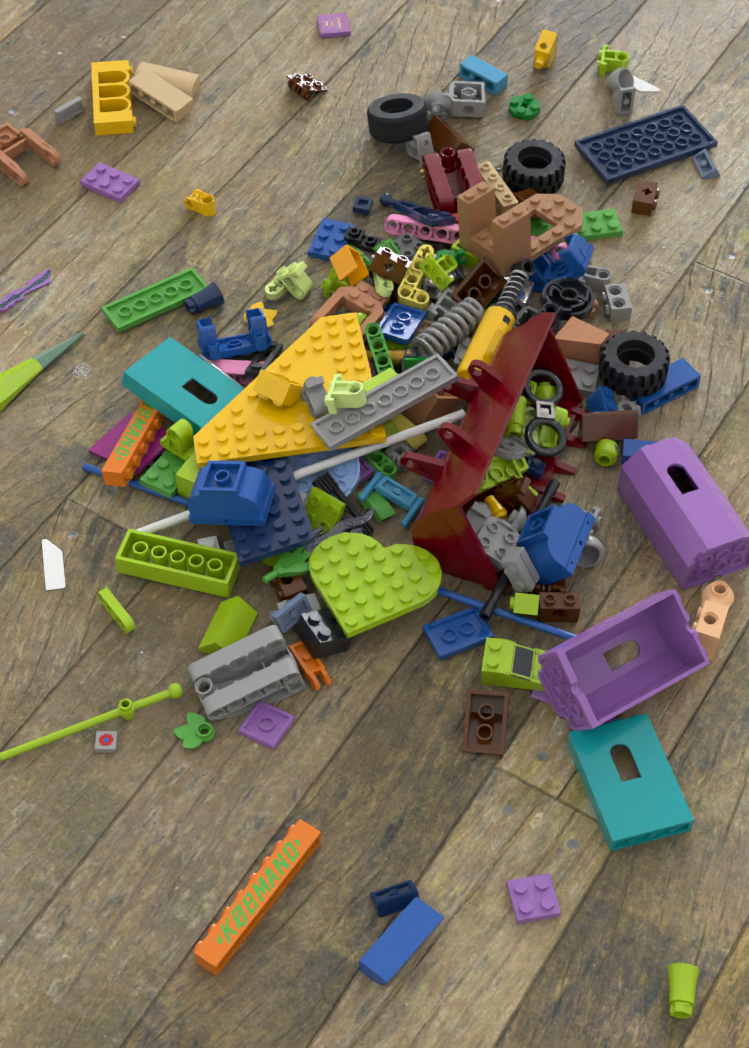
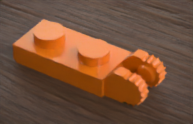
[288,641,332,691]

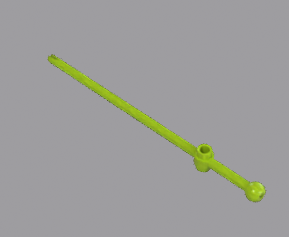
[0,683,183,762]

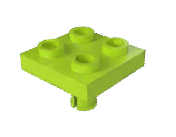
[305,487,346,538]

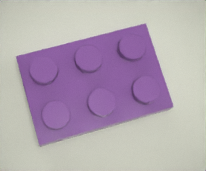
[80,162,140,203]

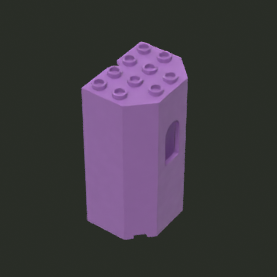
[617,437,749,591]
[538,589,710,731]

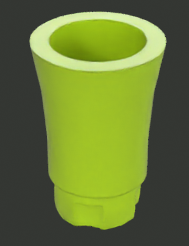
[504,396,528,438]
[667,963,700,1019]

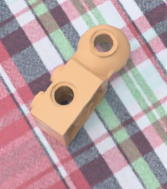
[692,580,734,661]

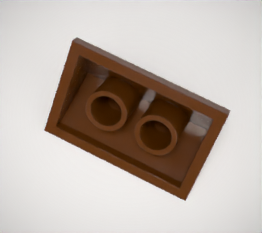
[426,115,474,155]
[451,257,507,318]
[578,410,638,442]

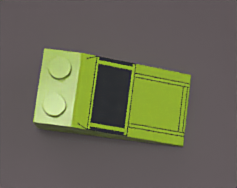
[481,637,546,691]

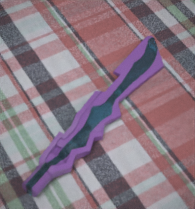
[0,269,51,313]

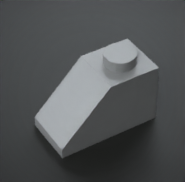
[612,87,636,116]

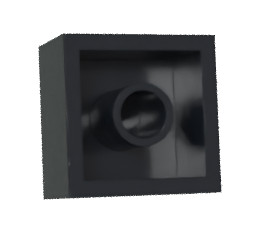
[294,608,353,659]

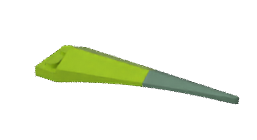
[0,332,84,412]

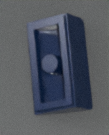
[370,880,420,918]

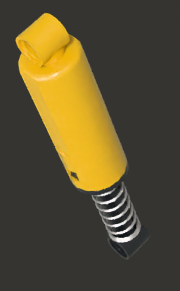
[456,258,535,380]

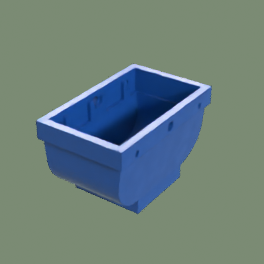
[188,460,276,526]
[516,503,595,587]

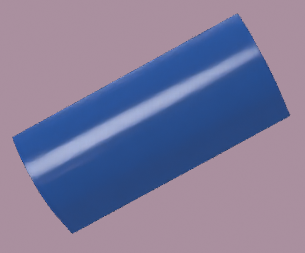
[628,358,701,416]
[359,897,444,986]

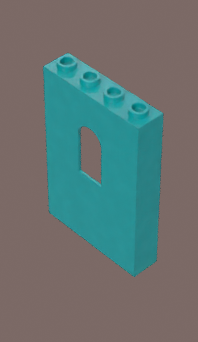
[121,337,244,436]
[567,714,694,852]

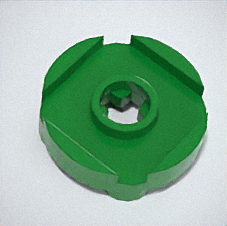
[509,93,540,120]

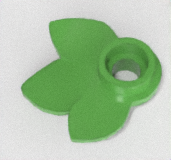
[174,713,215,749]

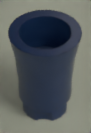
[184,282,224,315]

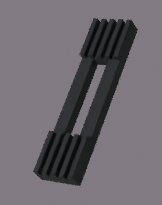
[245,341,283,379]
[312,472,375,536]

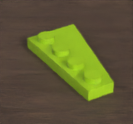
[476,456,529,496]

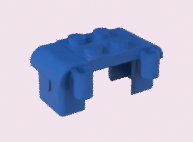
[528,233,594,293]
[196,308,272,361]

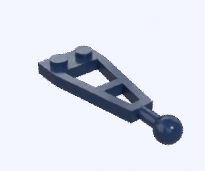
[380,193,456,227]

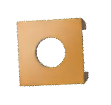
[330,245,369,287]

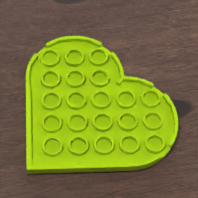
[309,532,442,638]

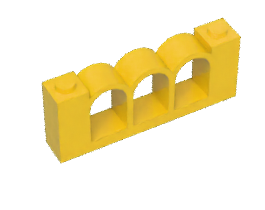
[91,60,137,136]

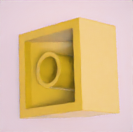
[252,369,303,408]

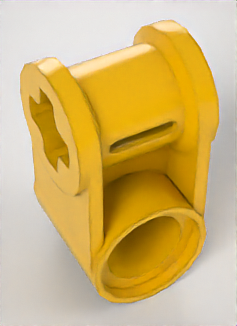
[184,189,216,217]

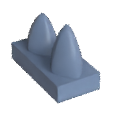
[269,592,312,634]

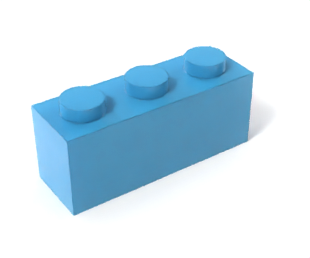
[459,55,508,96]

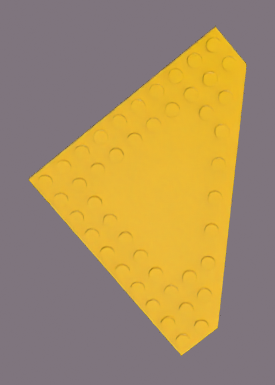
[193,312,387,469]

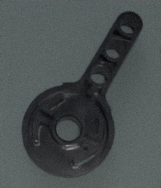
[528,278,595,328]

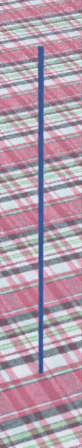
[82,463,576,640]

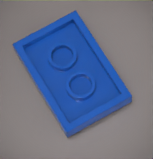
[308,218,355,261]
[374,302,427,346]
[422,607,494,660]

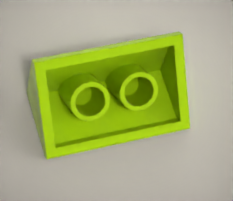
[198,596,258,654]

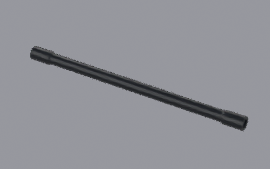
[479,479,560,621]

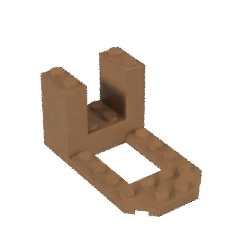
[457,181,583,277]

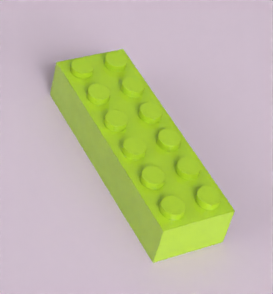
[115,529,241,598]

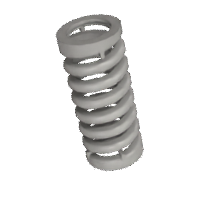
[411,297,485,357]

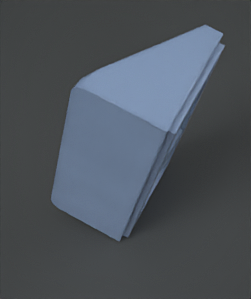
[692,148,720,180]

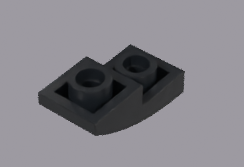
[344,226,381,254]

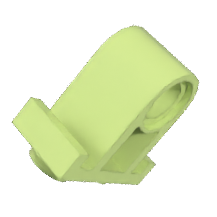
[273,261,313,300]
[324,374,367,414]

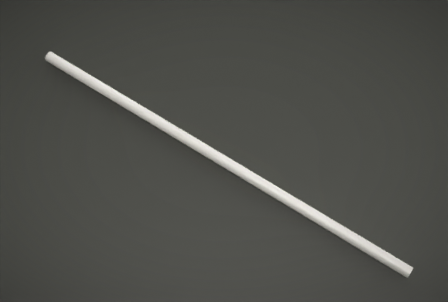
[135,409,465,534]

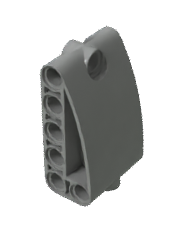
[188,625,305,721]

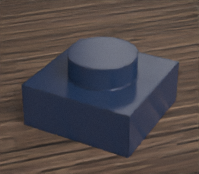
[353,196,373,215]
[525,455,546,480]

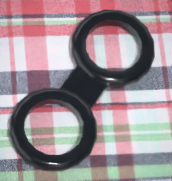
[522,368,567,457]

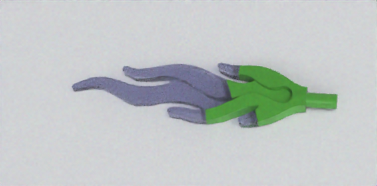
[262,507,374,584]

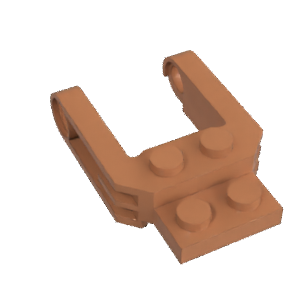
[0,122,61,186]
[309,280,390,343]

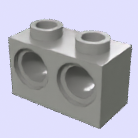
[601,283,632,322]

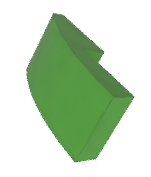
[356,489,396,523]

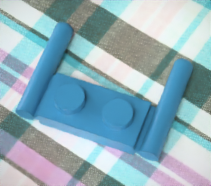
[359,472,425,527]

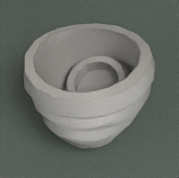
[608,67,634,91]
[577,535,604,568]

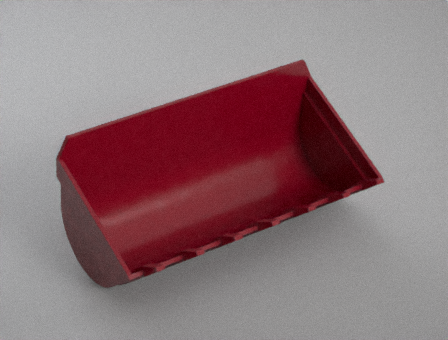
[400,312,590,594]

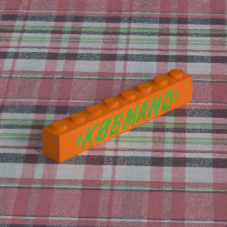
[101,400,166,487]
[194,819,321,976]

